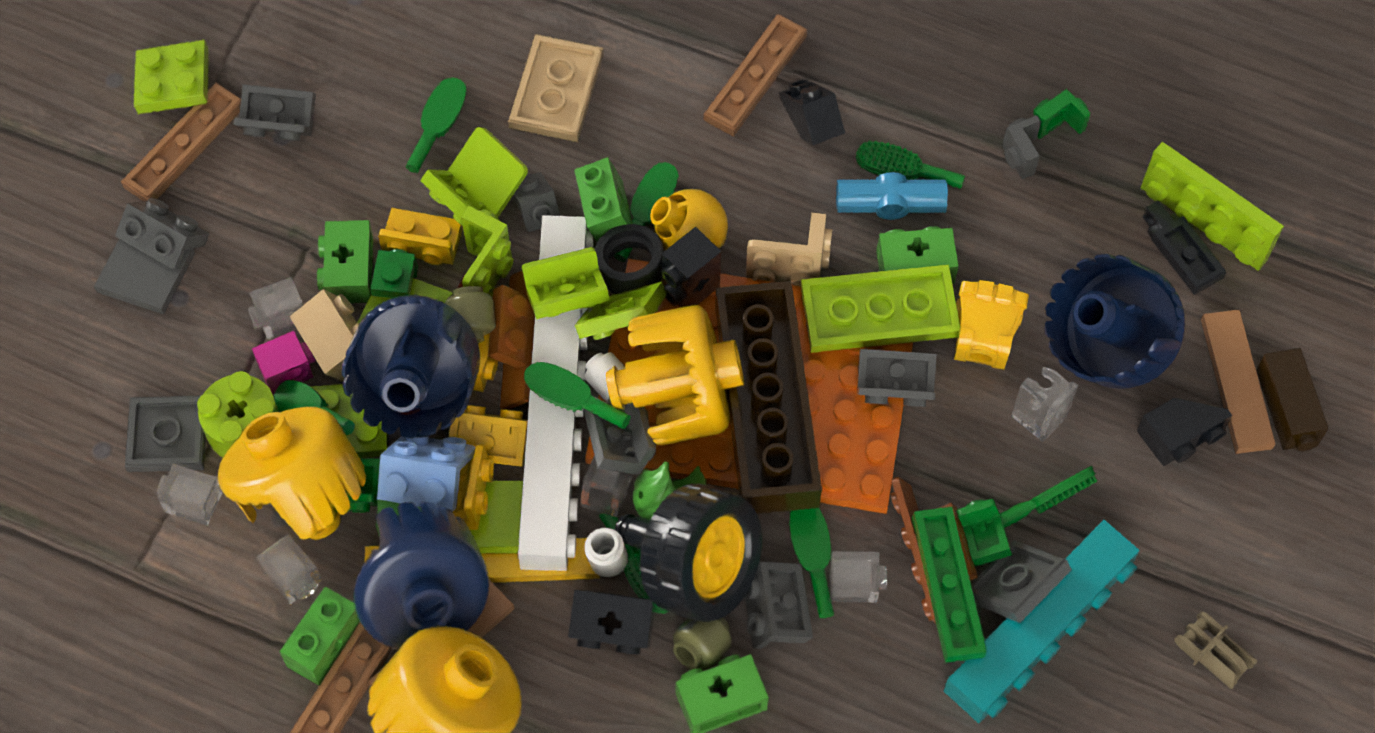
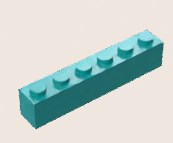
[943,520,1140,724]

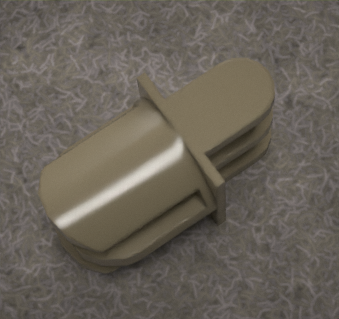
[1174,611,1257,689]

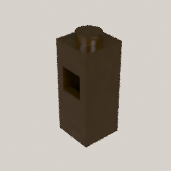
[1256,347,1329,451]

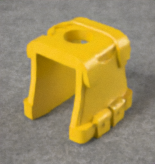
[954,280,1029,370]

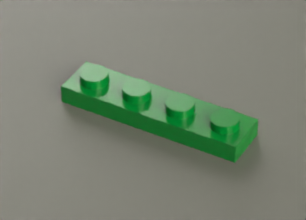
[912,507,987,663]

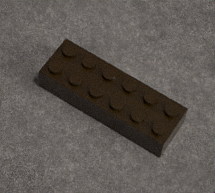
[715,281,822,514]

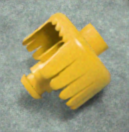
[606,305,744,445]
[218,407,366,540]
[368,626,522,733]

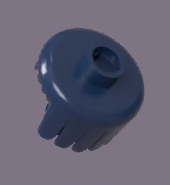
[1044,254,1185,389]
[341,295,480,438]
[353,501,489,650]

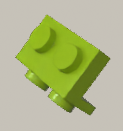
[522,247,610,319]

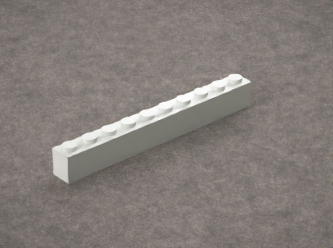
[518,216,594,571]

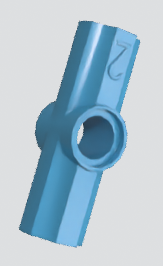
[836,172,948,220]

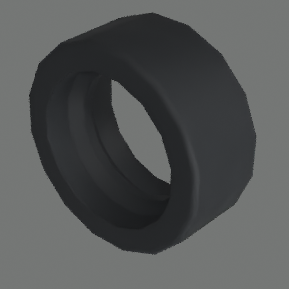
[595,224,664,294]

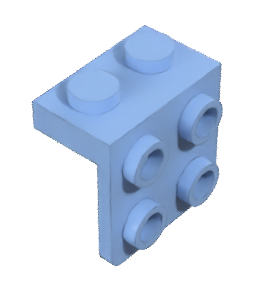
[377,431,475,512]

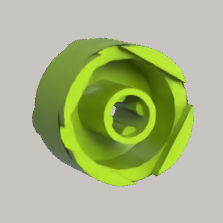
[197,371,279,458]

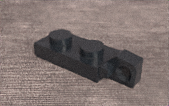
[1142,200,1226,295]

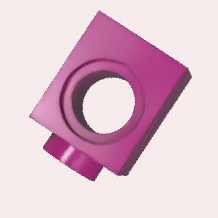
[252,331,315,395]

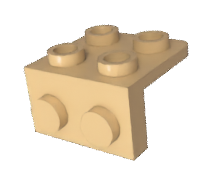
[746,213,832,286]

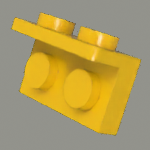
[378,208,463,265]
[449,405,528,467]
[453,445,494,530]

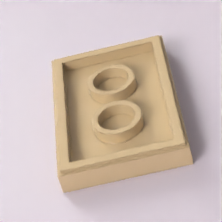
[508,34,603,142]

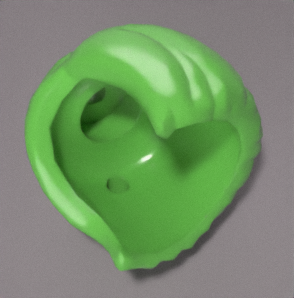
[633,461,707,520]

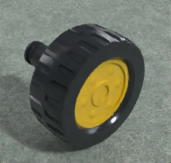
[615,483,762,622]

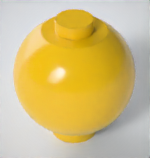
[650,189,728,251]

